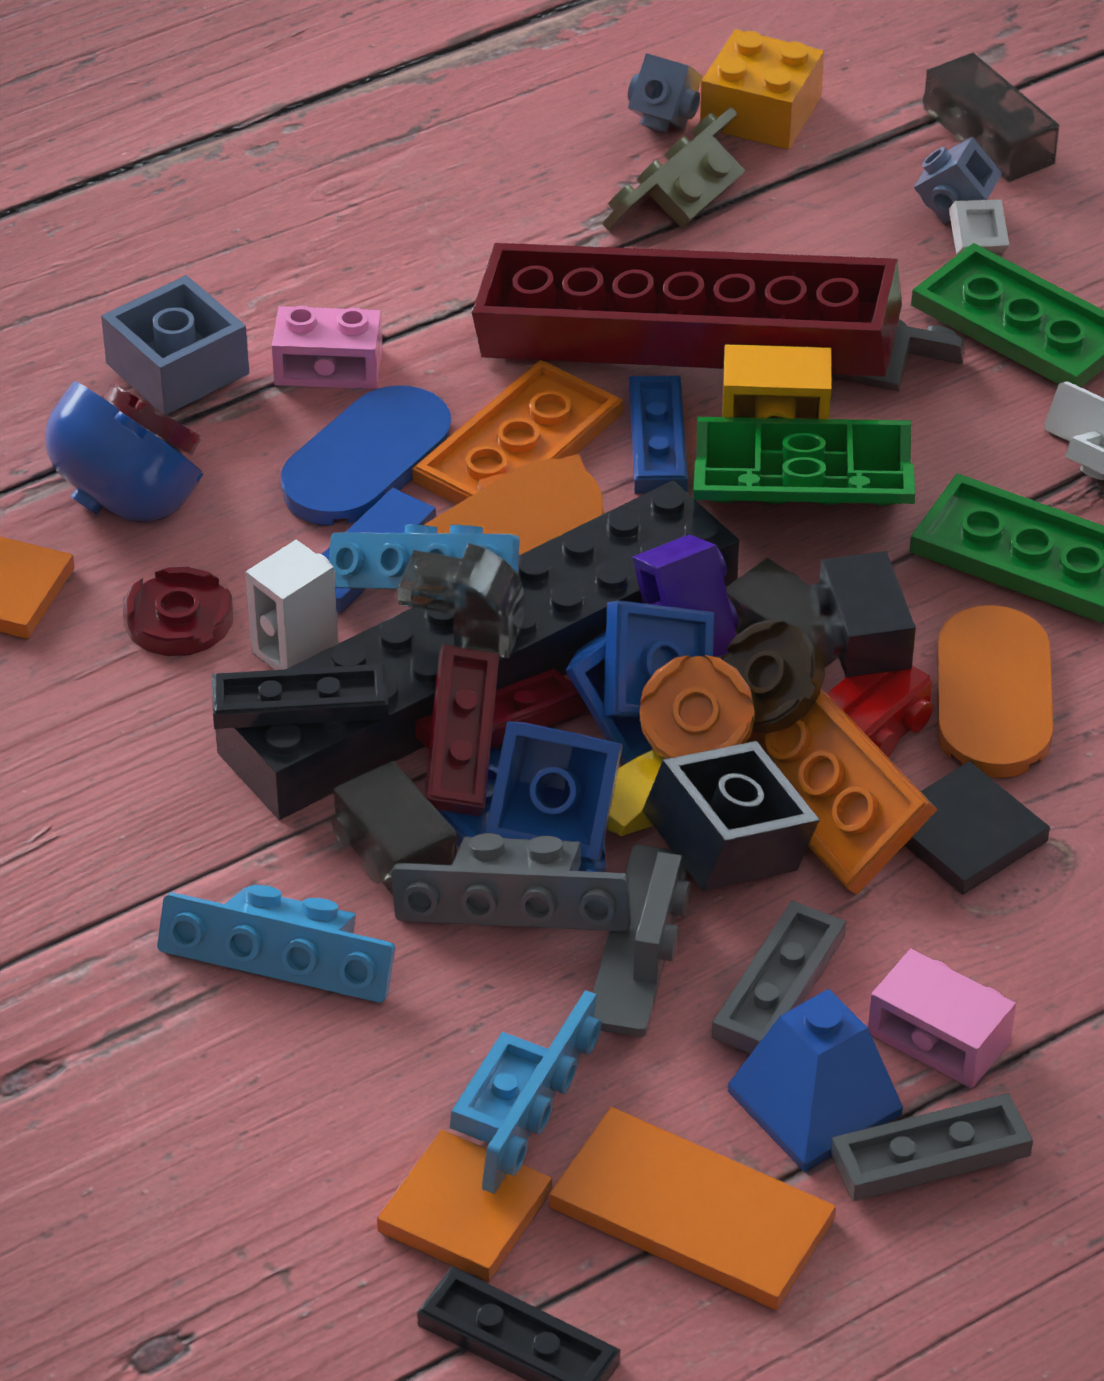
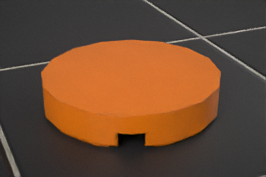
[639,655,755,759]

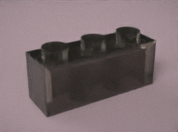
[923,52,1059,182]

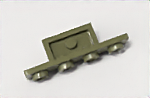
[602,107,746,231]

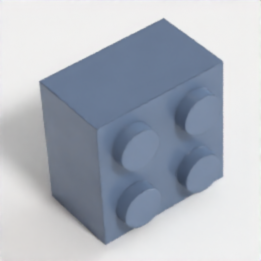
[101,275,250,415]

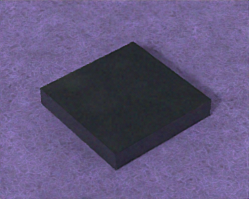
[904,761,1050,895]

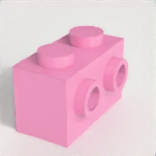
[272,306,382,389]

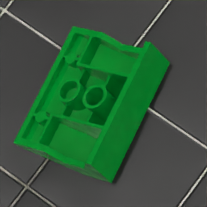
[693,417,915,506]

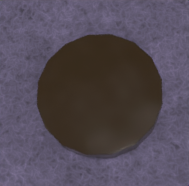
[725,619,825,733]

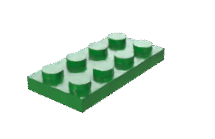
[911,243,1104,387]
[909,473,1104,624]

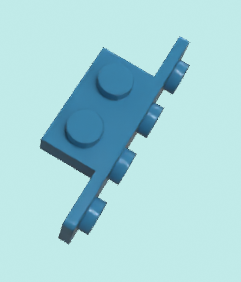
[329,525,520,592]
[157,885,395,1003]
[449,990,601,1194]

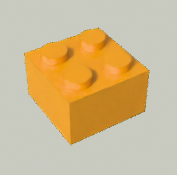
[700,29,824,149]
[722,344,831,419]

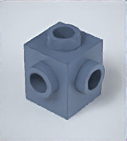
[627,53,703,133]
[913,137,1002,223]

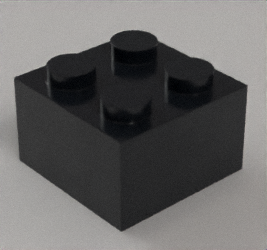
[642,741,820,892]

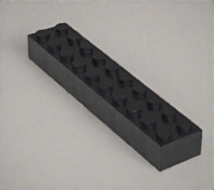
[215,480,740,820]

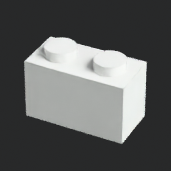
[245,539,338,670]

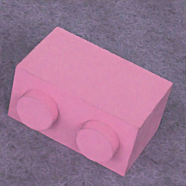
[868,948,1016,1089]

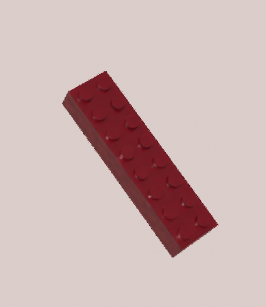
[472,243,902,377]

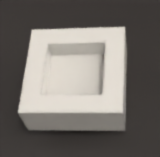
[949,200,1010,255]

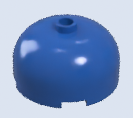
[45,380,204,522]

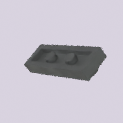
[712,900,846,1054]
[831,1093,1033,1202]

